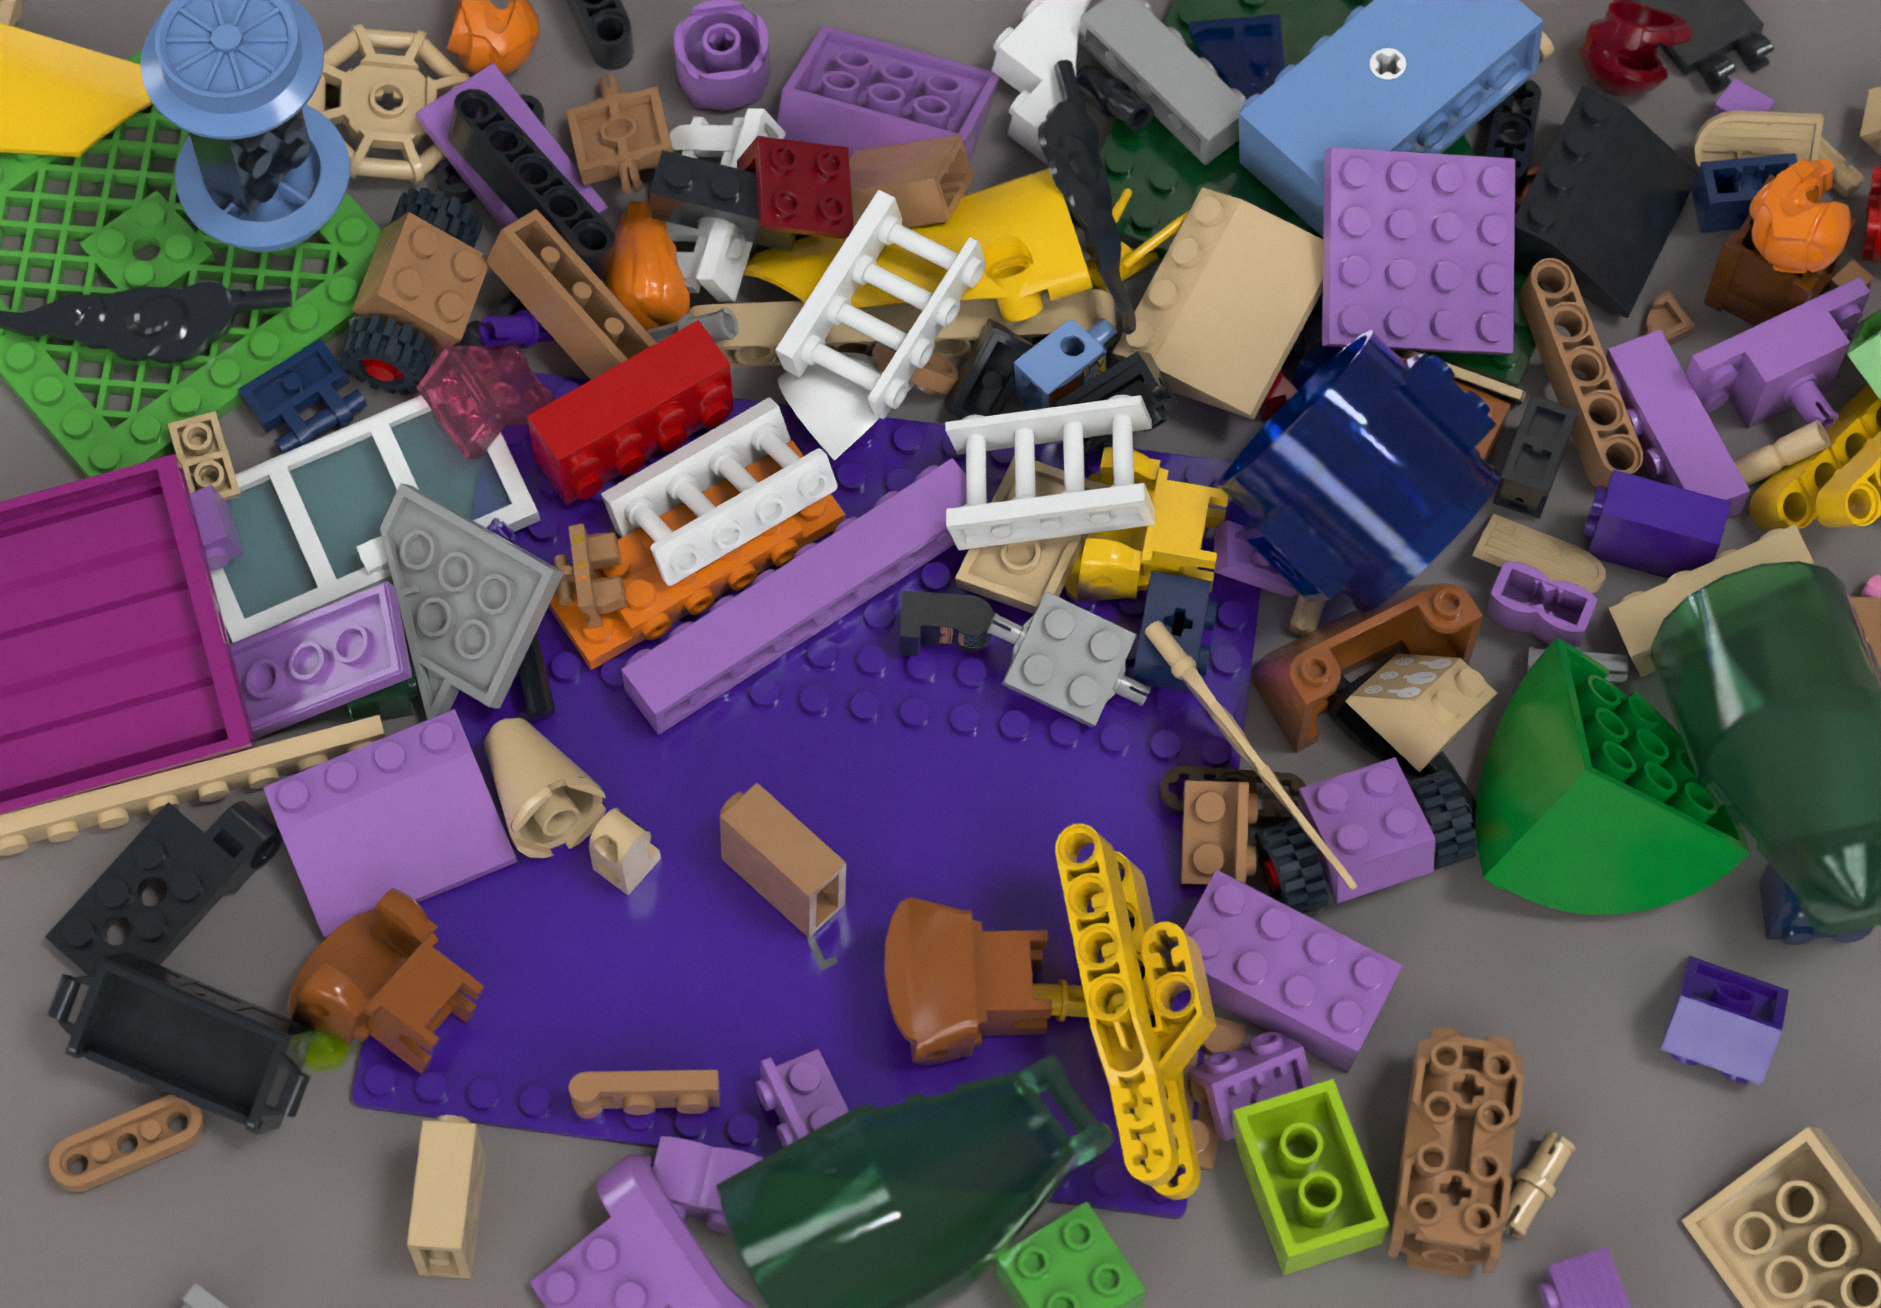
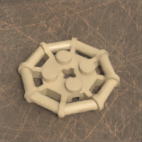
[306,24,470,185]

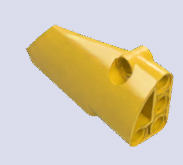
[0,23,153,157]

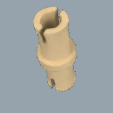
[1503,1131,1576,1239]

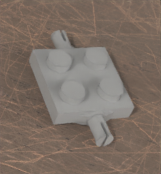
[987,591,1151,727]

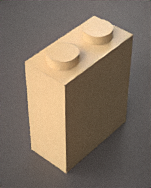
[407,1115,486,1279]

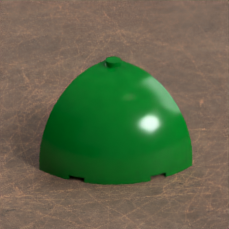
[1475,637,1751,915]

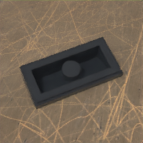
[944,319,1035,419]

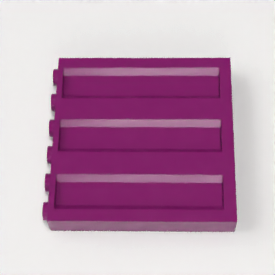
[0,454,257,815]

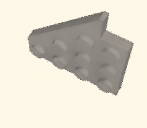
[380,483,564,720]

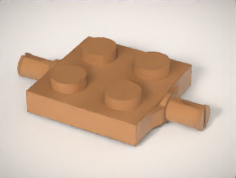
[566,74,674,194]

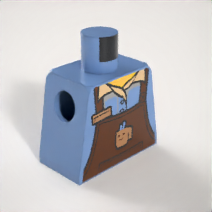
[1014,318,1121,411]

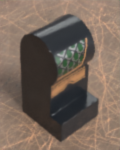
[899,591,994,656]

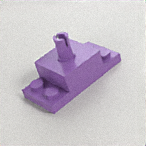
[1686,277,1871,430]

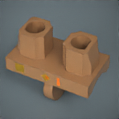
[554,524,627,628]

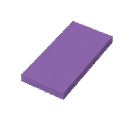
[416,63,608,229]
[230,581,412,739]

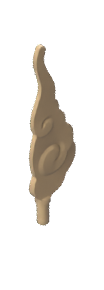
[1145,621,1358,891]

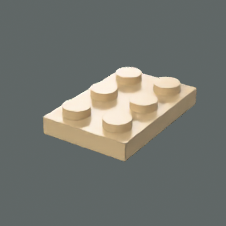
[955,455,1107,614]

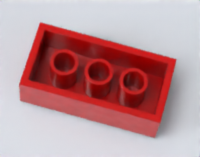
[527,320,734,505]

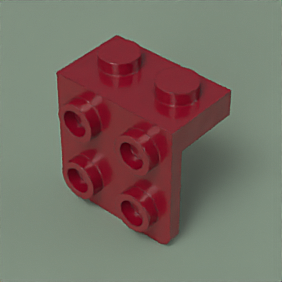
[737,136,854,239]

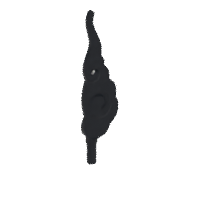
[1038,60,1136,335]
[0,281,293,364]

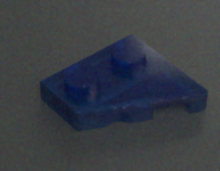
[1189,14,1285,99]

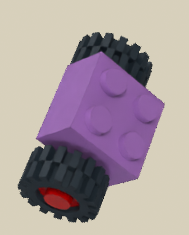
[1255,757,1477,914]

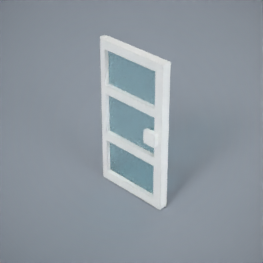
[211,373,541,643]

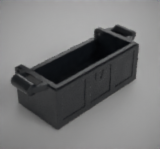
[47,952,316,1134]

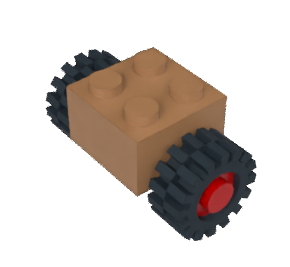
[339,188,489,395]

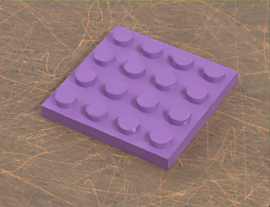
[1322,147,1515,355]

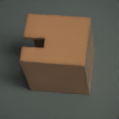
[1826,259,1874,292]

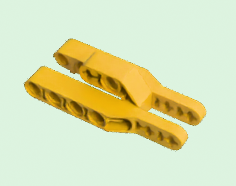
[1749,384,1881,530]
[1055,823,1217,1200]

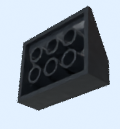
[1514,86,1698,319]

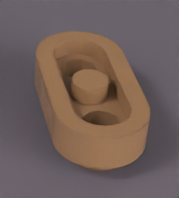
[872,341,959,395]

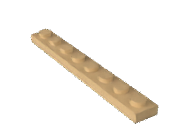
[0,715,386,856]

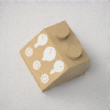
[1345,653,1497,772]

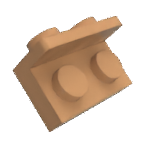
[1180,781,1258,885]

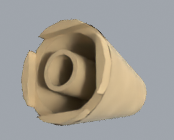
[484,718,606,858]

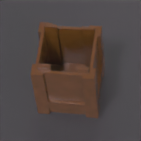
[1703,174,1856,326]

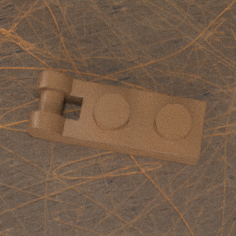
[569,1070,720,1119]

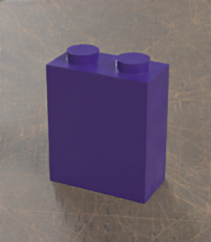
[1583,470,1731,578]

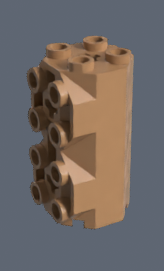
[1387,1027,1524,1276]

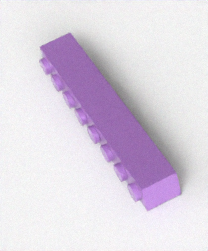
[621,458,967,735]

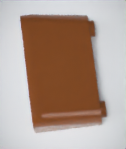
[1255,583,1483,753]

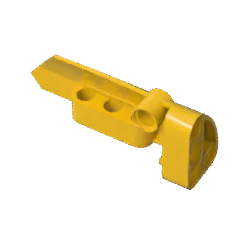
[743,168,1093,322]

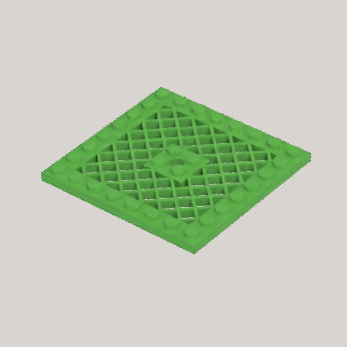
[0,50,382,478]

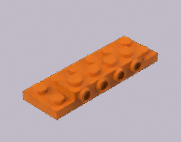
[548,440,846,670]

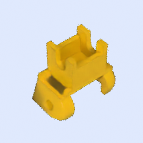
[1064,446,1229,602]

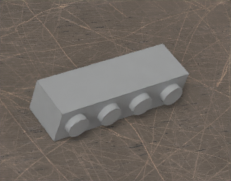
[1079,0,1247,165]

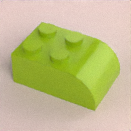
[1232,1079,1390,1276]

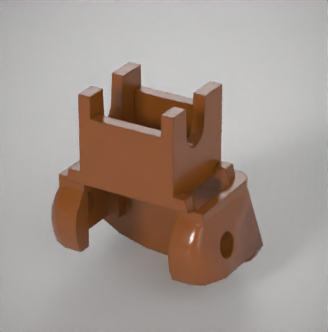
[287,888,485,1074]
[884,897,1053,1065]

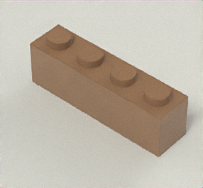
[486,209,657,380]

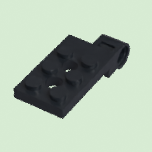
[45,801,283,976]

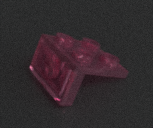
[416,346,553,459]

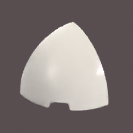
[778,352,915,461]

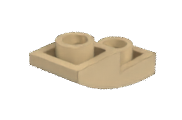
[168,411,241,501]

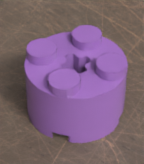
[674,0,771,110]

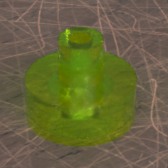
[304,1030,352,1072]

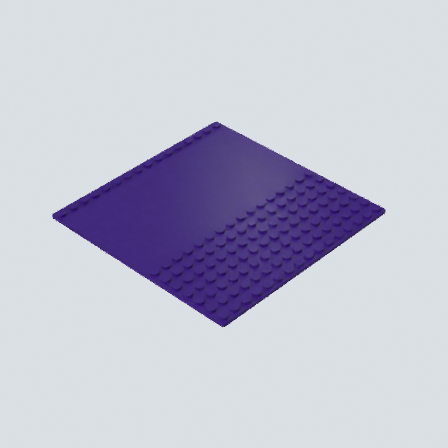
[352,370,1275,1219]

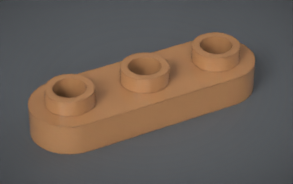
[49,1094,205,1192]

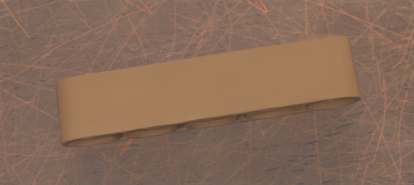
[1518,258,1643,488]

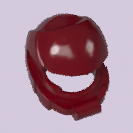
[1579,0,1693,97]

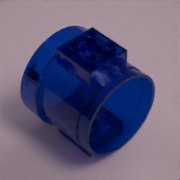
[1218,330,1502,613]

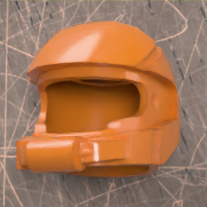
[446,0,540,76]
[1749,158,1851,273]

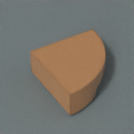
[1644,289,1695,345]

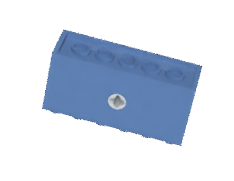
[1239,0,1543,237]

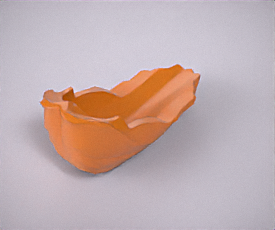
[604,200,690,331]

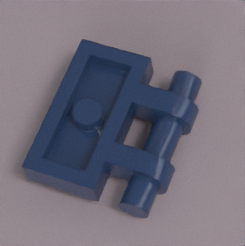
[238,339,367,454]

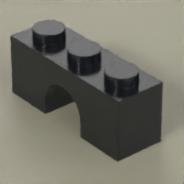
[649,150,797,252]

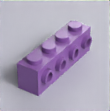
[1606,329,1750,518]

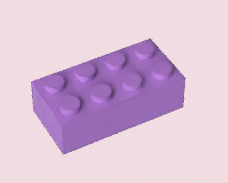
[1168,869,1403,1073]

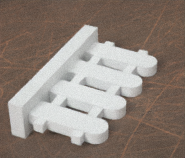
[665,109,786,303]

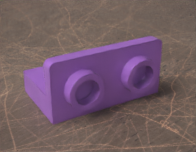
[1190,1032,1313,1141]
[755,1049,862,1170]

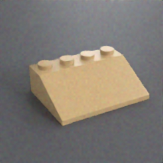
[1113,188,1323,420]
[1681,1126,1881,1308]

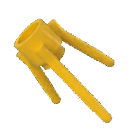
[1085,188,1190,291]

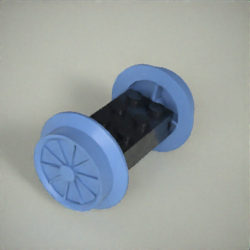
[141,0,350,252]

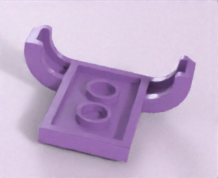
[529,1154,755,1308]

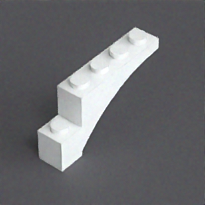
[992,0,1092,165]

